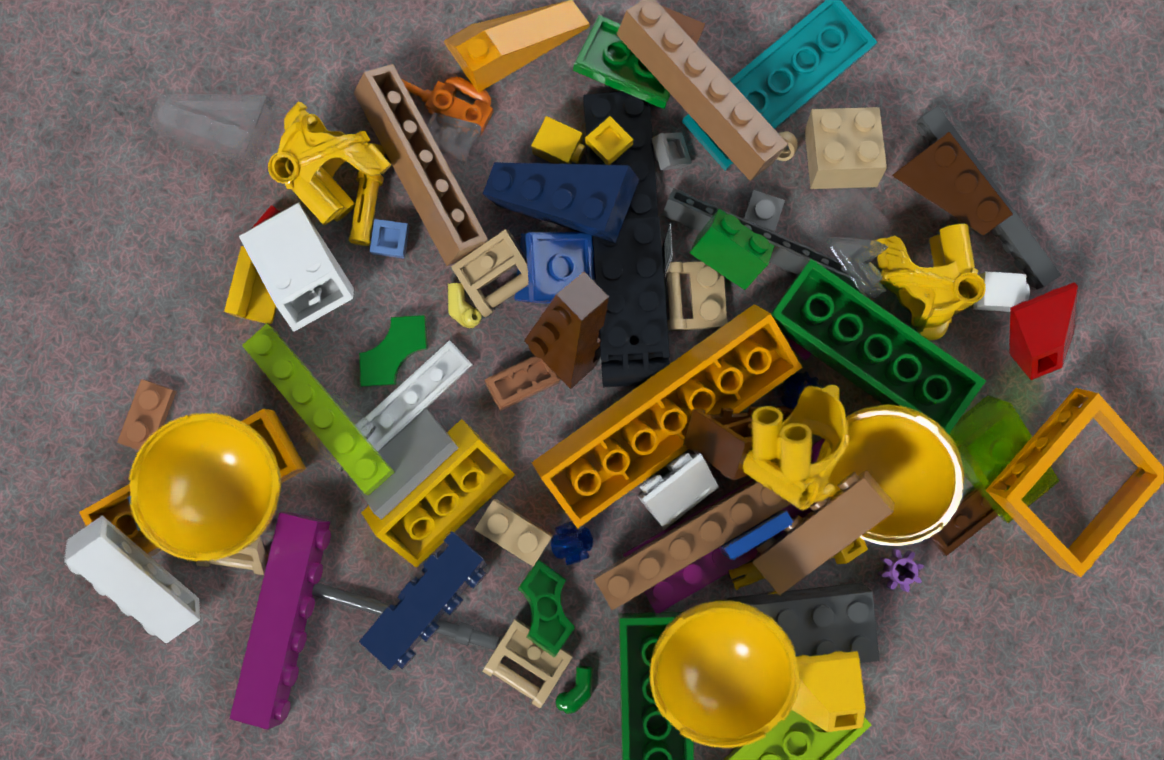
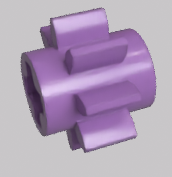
[878,548,924,592]

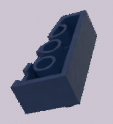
[482,162,639,243]
[359,531,487,670]

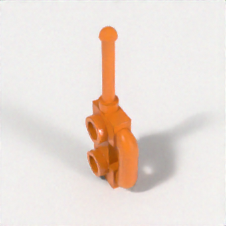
[402,76,494,136]

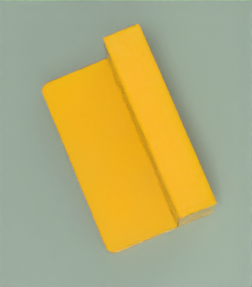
[224,246,277,324]

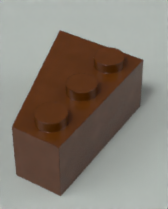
[892,132,1013,236]
[524,272,609,389]
[683,406,793,480]

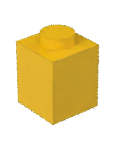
[531,116,586,164]

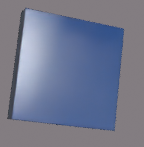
[525,232,595,302]
[719,510,793,560]

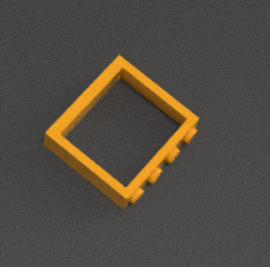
[985,388,1164,577]

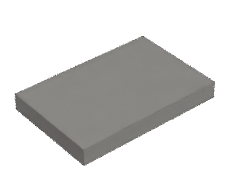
[352,408,459,520]

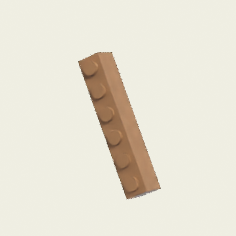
[616,0,788,181]
[354,64,488,266]
[594,480,791,610]

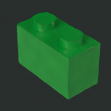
[690,209,774,290]

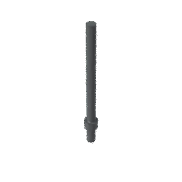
[312,583,499,650]

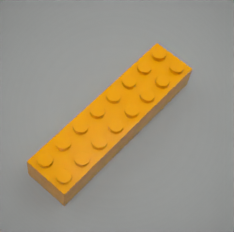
[531,304,802,528]

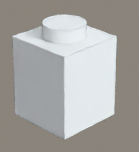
[973,271,1030,312]

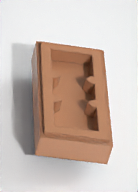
[485,356,560,411]

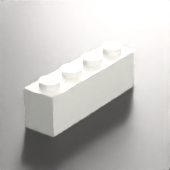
[64,515,200,643]

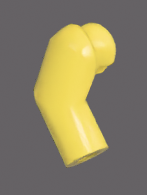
[448,283,482,328]

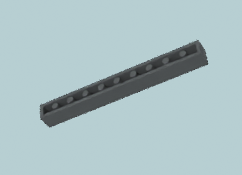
[916,105,1061,290]
[662,188,866,291]

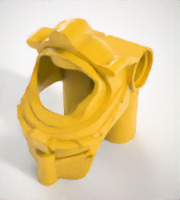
[268,101,391,225]
[874,224,986,341]
[743,385,849,510]

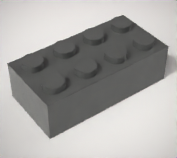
[727,582,880,663]

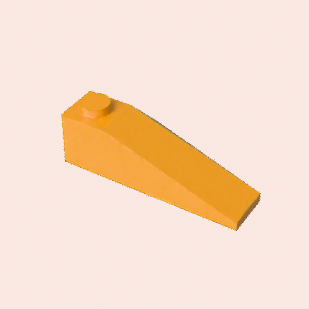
[444,0,590,93]

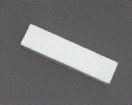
[356,340,473,452]

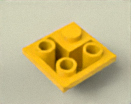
[791,651,866,732]

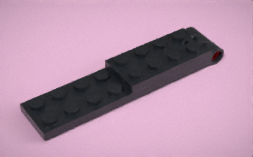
[583,92,670,388]

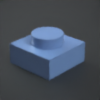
[370,219,410,259]

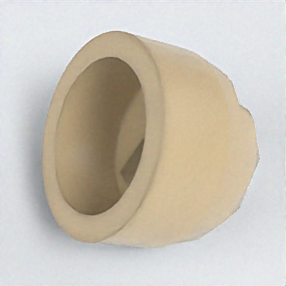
[777,131,798,161]

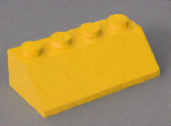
[361,419,515,568]

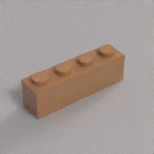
[752,470,895,595]

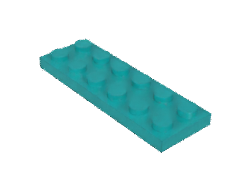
[682,0,878,171]

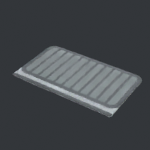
[662,224,673,279]

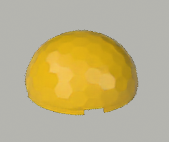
[817,405,964,546]
[129,413,281,561]
[650,600,799,748]

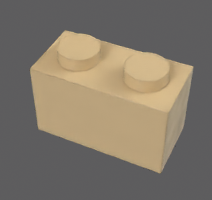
[474,499,553,567]

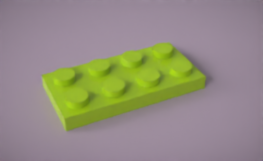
[723,710,872,760]

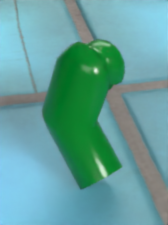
[555,666,593,714]

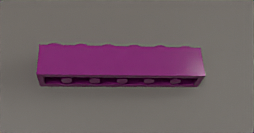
[229,512,331,730]

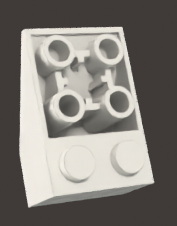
[239,202,354,332]
[638,453,719,530]

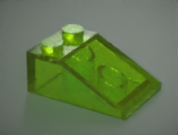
[949,395,1060,523]

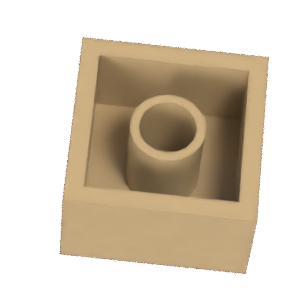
[805,107,887,189]

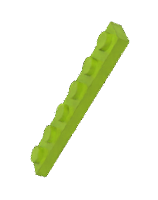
[242,323,395,496]

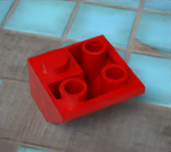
[1009,282,1078,380]

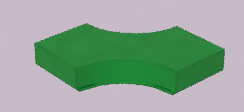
[359,315,428,387]
[518,559,575,657]

